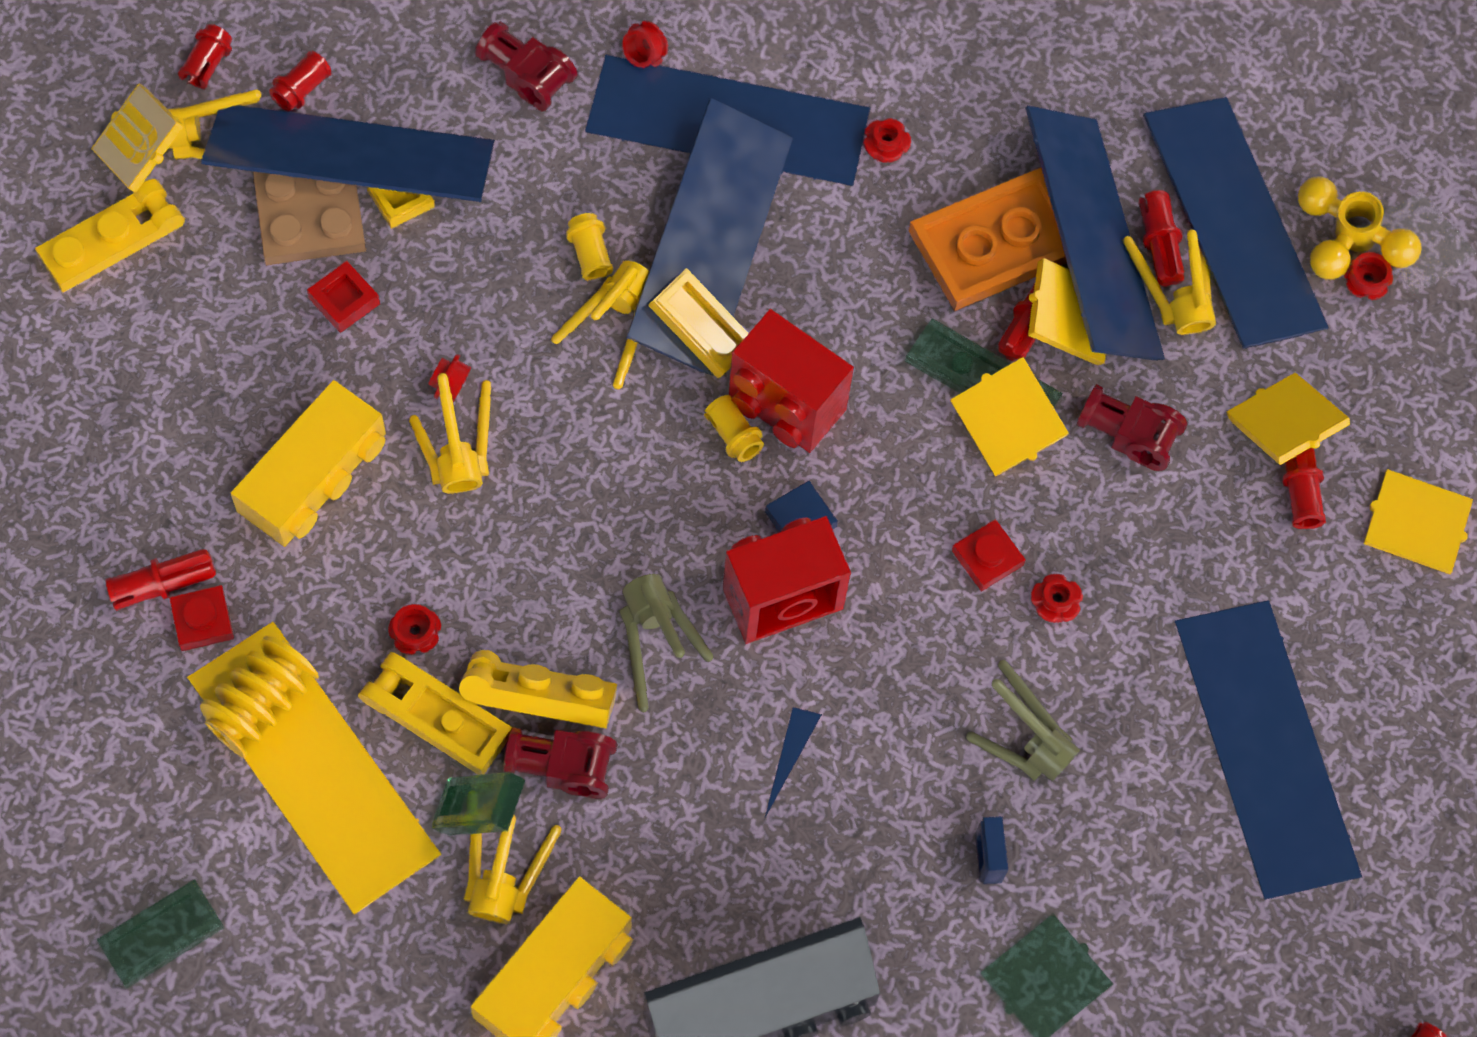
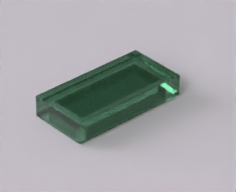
[431,772,526,835]
[96,879,225,989]

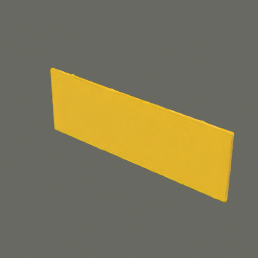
[187,622,442,915]

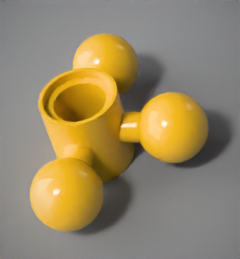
[1298,176,1422,280]

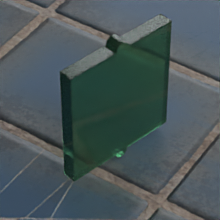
[980,914,1113,1037]

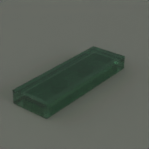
[905,318,1063,409]

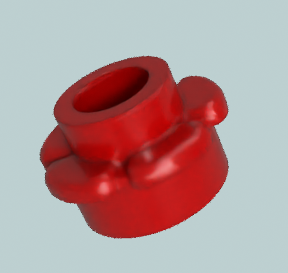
[622,21,668,68]
[863,118,911,163]
[1344,252,1393,300]
[428,354,472,403]
[1031,574,1083,623]
[388,604,441,655]

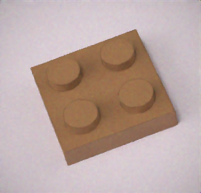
[253,171,366,266]

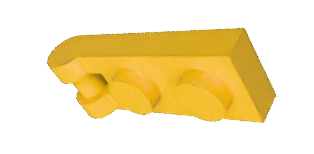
[35,179,185,293]
[459,650,617,729]
[358,652,512,777]

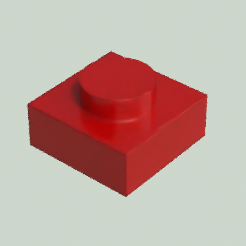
[307,261,380,333]
[952,519,1026,592]
[169,585,234,651]

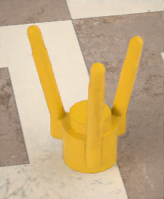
[168,90,261,160]
[1123,229,1216,335]
[551,260,649,390]
[409,373,491,494]
[463,793,562,924]

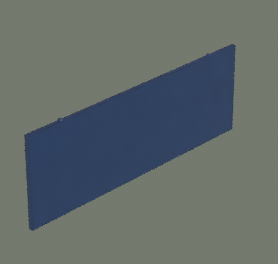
[585,55,871,186]
[1143,97,1329,349]
[626,98,793,376]
[201,105,495,202]
[1025,105,1165,361]
[1175,600,1362,900]

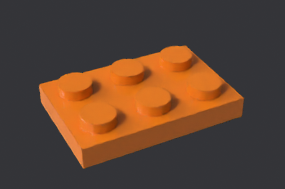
[908,167,1067,312]

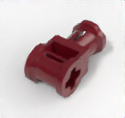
[475,21,578,112]
[1076,384,1187,471]
[503,727,618,799]

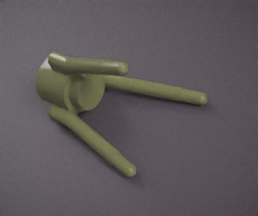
[619,574,714,712]
[966,660,1081,782]

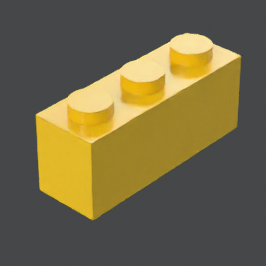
[230,380,386,547]
[470,876,633,1037]

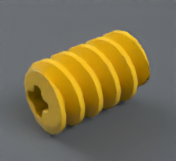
[200,636,319,759]

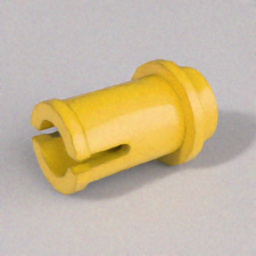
[566,213,614,281]
[704,395,764,462]

